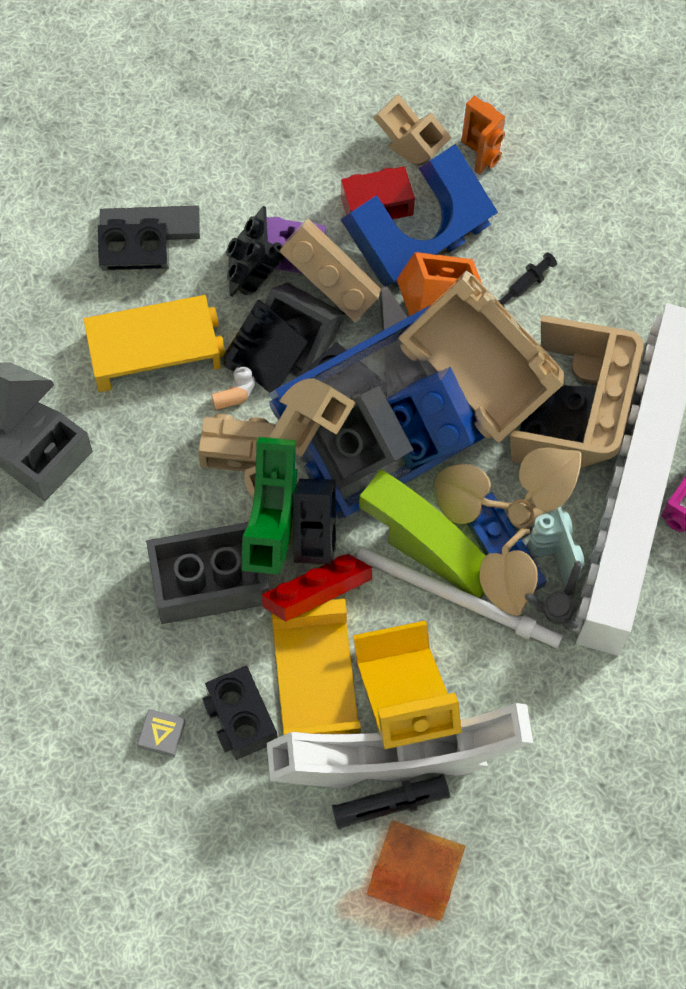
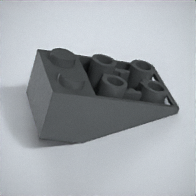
[0,402,93,502]

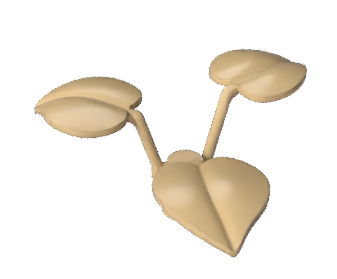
[434,447,581,616]

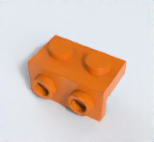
[461,95,506,175]

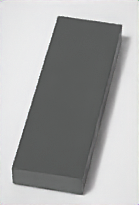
[100,205,200,242]

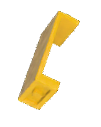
[83,295,225,392]
[271,599,361,735]
[353,620,462,749]

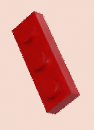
[262,553,372,622]

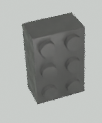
[146,522,269,624]

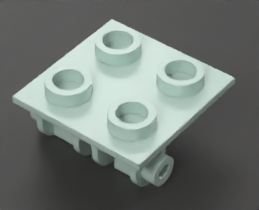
[527,507,585,587]

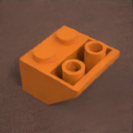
[397,252,482,316]

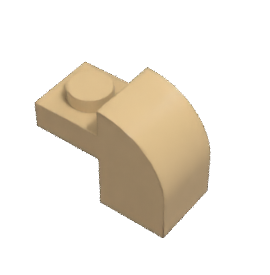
[373,94,452,164]
[269,379,356,457]

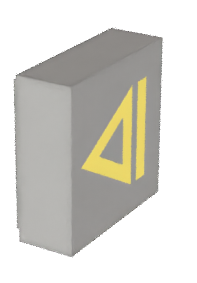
[137,709,186,757]

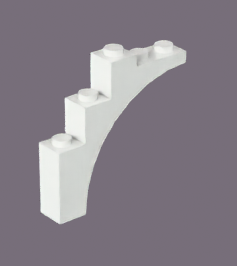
[267,703,533,788]

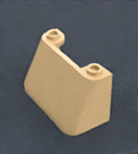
[398,271,564,443]

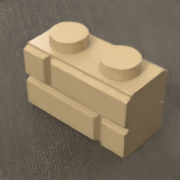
[198,414,275,472]

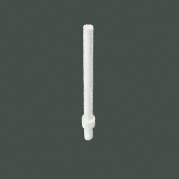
[357,546,564,649]

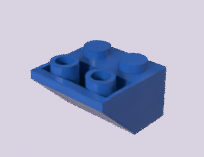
[387,367,480,469]

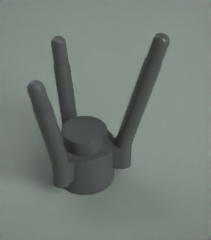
[525,561,582,629]

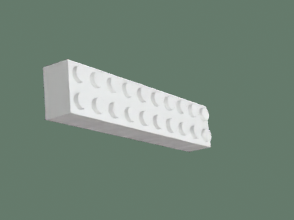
[572,303,686,656]

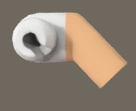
[211,367,255,410]

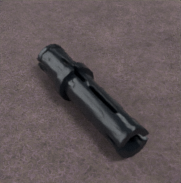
[331,774,450,830]

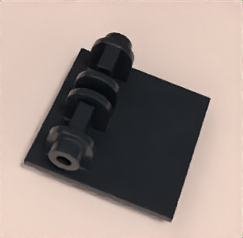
[226,206,285,297]
[223,300,309,393]
[519,385,597,443]

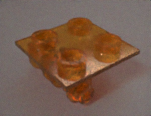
[366,820,466,922]

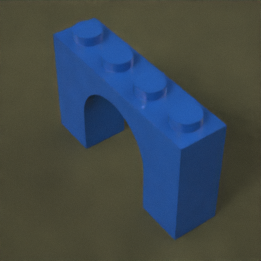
[340,144,498,287]

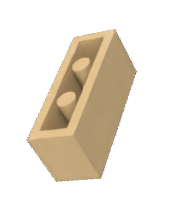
[279,218,382,322]

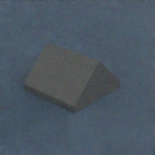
[0,362,54,435]

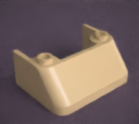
[510,315,643,469]

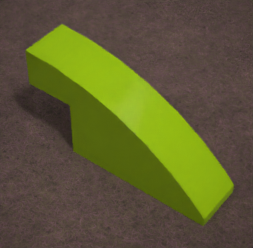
[359,469,485,598]

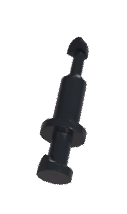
[498,252,558,308]

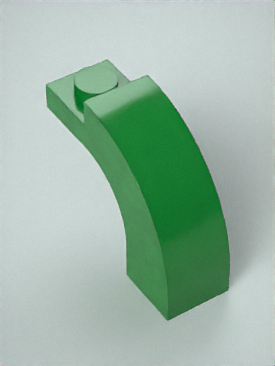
[242,437,297,575]

